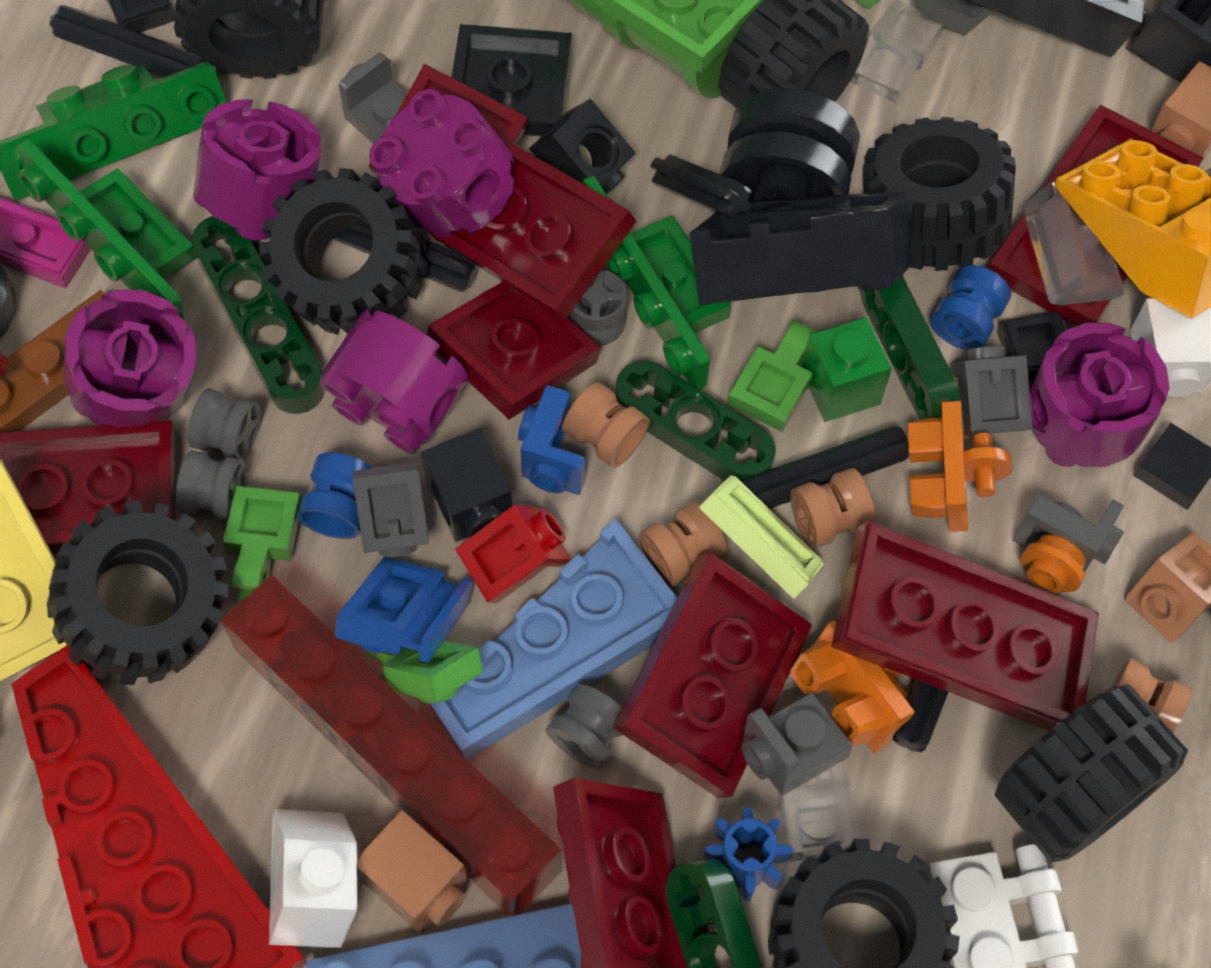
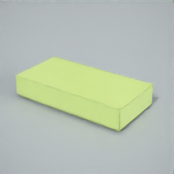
[699,475,824,599]

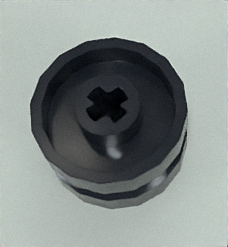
[719,88,860,200]

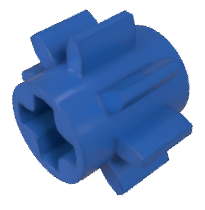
[703,807,793,901]

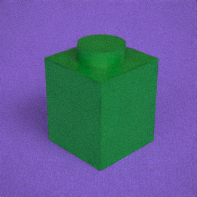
[802,317,892,422]

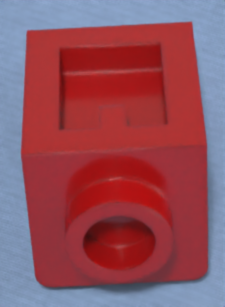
[455,505,570,603]

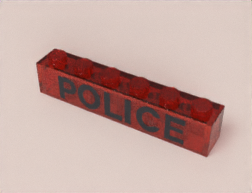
[221,575,562,917]

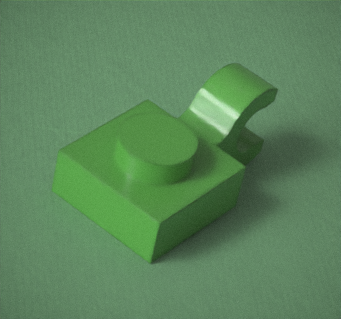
[728,320,816,432]
[223,485,302,606]
[364,641,483,703]

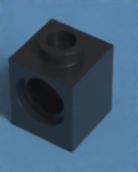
[529,98,636,194]
[421,428,513,542]

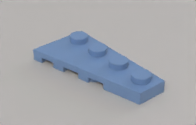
[305,904,581,968]

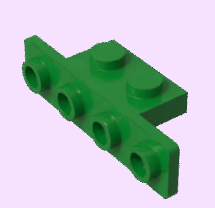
[0,62,227,199]
[18,140,194,320]
[582,175,731,390]

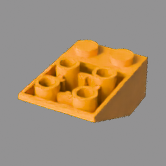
[1055,139,1211,319]

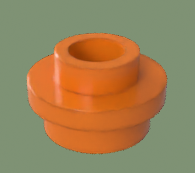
[1021,535,1086,594]

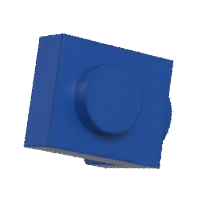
[518,385,585,495]

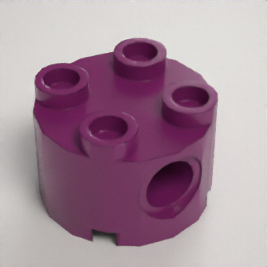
[369,89,515,237]
[193,99,322,240]
[64,290,197,427]
[320,310,468,454]
[1029,323,1170,467]

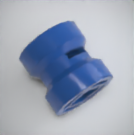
[930,265,1011,350]
[297,452,372,539]

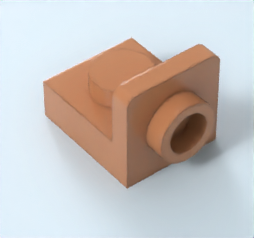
[1126,532,1211,642]

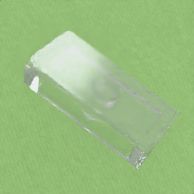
[1023,182,1124,305]

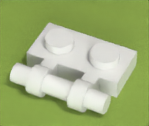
[924,844,1079,968]

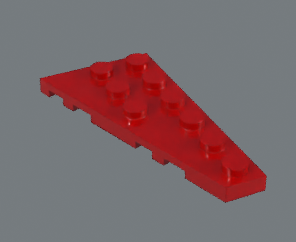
[11,645,306,968]

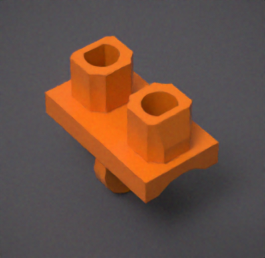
[908,401,1013,532]
[790,619,915,754]

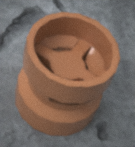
[562,382,650,469]
[790,468,876,549]
[639,501,728,588]
[1111,658,1193,733]

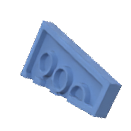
[428,518,677,761]

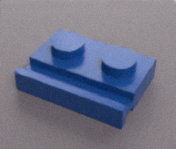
[335,557,473,663]

